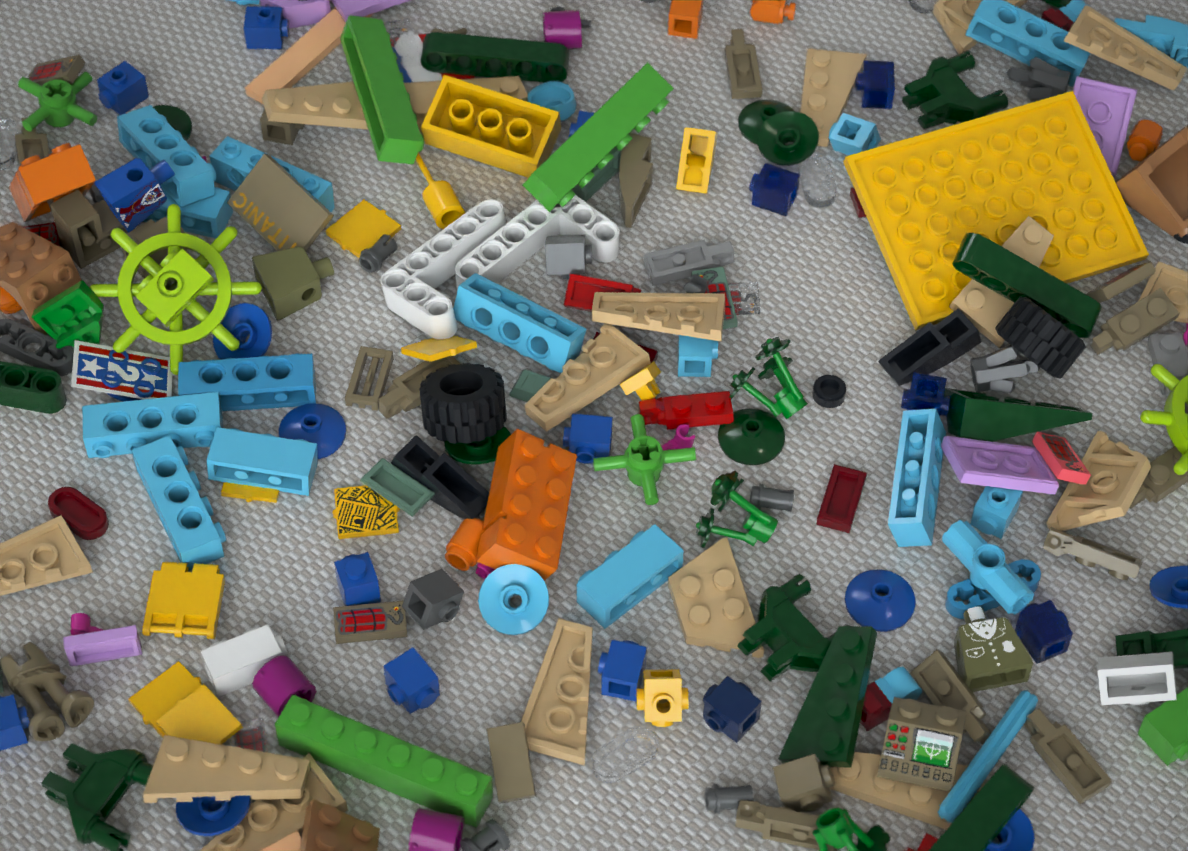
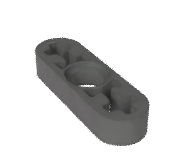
[0,319,73,376]

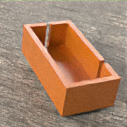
[9,143,96,222]
[476,428,577,581]

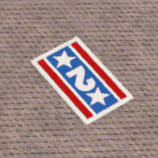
[71,340,173,399]

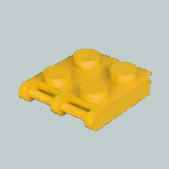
[142,562,225,639]

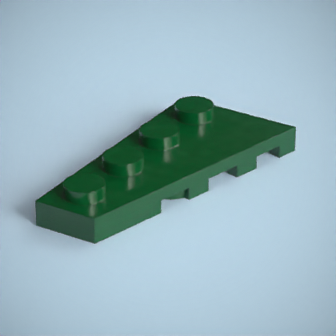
[778,626,877,768]

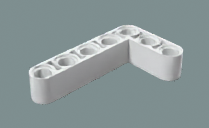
[455,195,620,291]
[380,199,506,340]

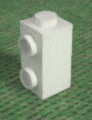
[201,624,288,697]

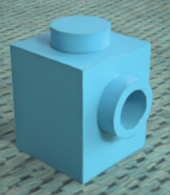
[678,335,718,377]
[970,486,1023,539]

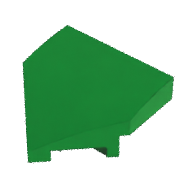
[31,280,104,349]

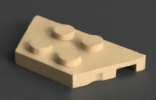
[933,0,1028,54]
[1046,431,1151,531]
[668,537,764,658]

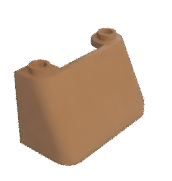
[1115,125,1188,238]

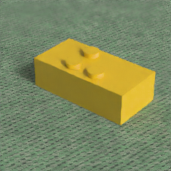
[421,75,561,178]

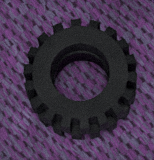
[995,296,1086,379]
[419,363,507,444]

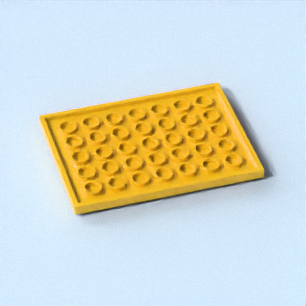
[843,91,1149,331]

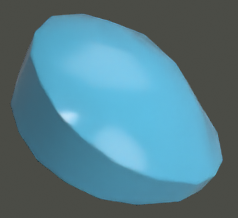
[527,81,577,122]

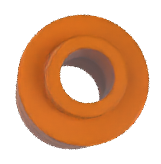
[445,518,486,571]

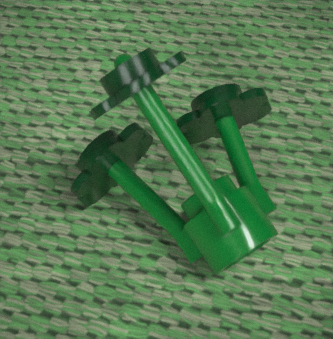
[729,337,808,420]
[696,471,778,548]
[812,808,891,851]

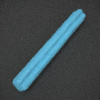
[938,690,1038,823]

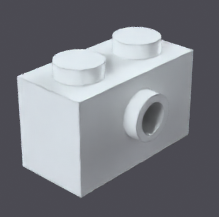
[1097,652,1176,705]

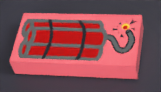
[1032,431,1091,485]

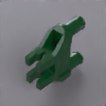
[902,51,1008,129]
[737,574,850,682]
[41,743,153,851]

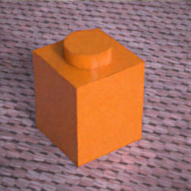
[668,0,703,39]

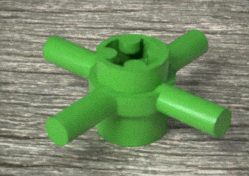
[18,72,97,131]
[593,414,696,505]

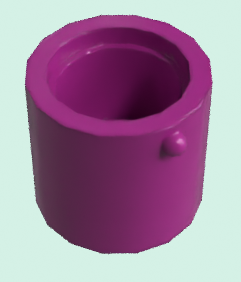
[543,10,582,49]
[252,656,316,718]
[408,808,464,851]

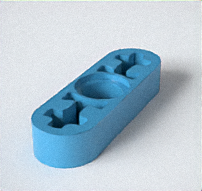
[945,559,1041,619]

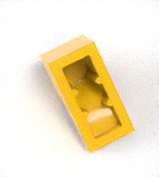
[676,127,718,194]

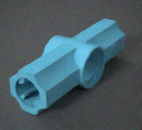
[942,520,1034,615]

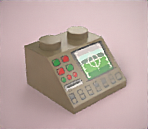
[877,697,967,792]

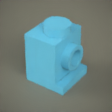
[829,113,881,155]

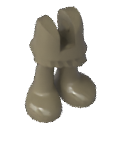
[0,642,94,742]

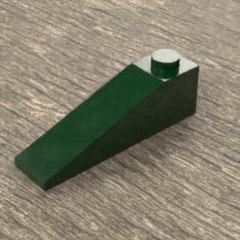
[943,388,1093,442]

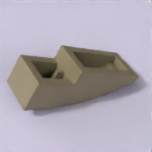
[619,133,653,228]

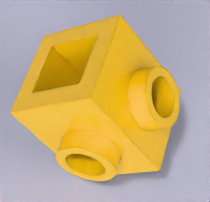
[636,669,688,727]

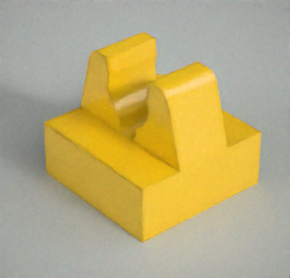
[619,361,661,401]

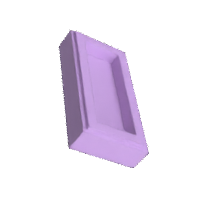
[63,625,142,666]

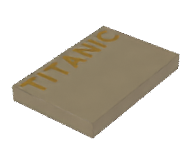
[227,154,334,251]

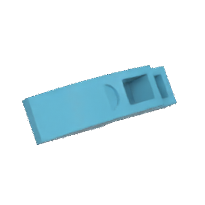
[1115,14,1188,69]

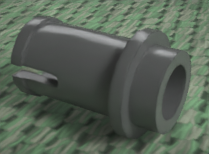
[358,234,398,273]
[750,483,794,512]
[705,784,753,814]

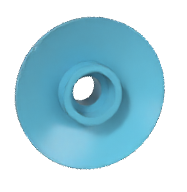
[478,564,549,635]

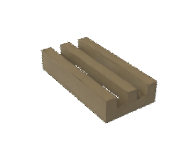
[345,346,394,411]

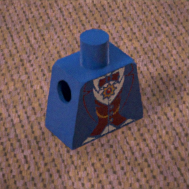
[94,158,175,233]

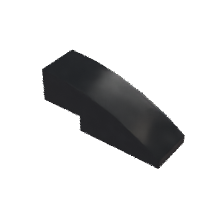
[878,308,982,386]
[391,435,489,519]

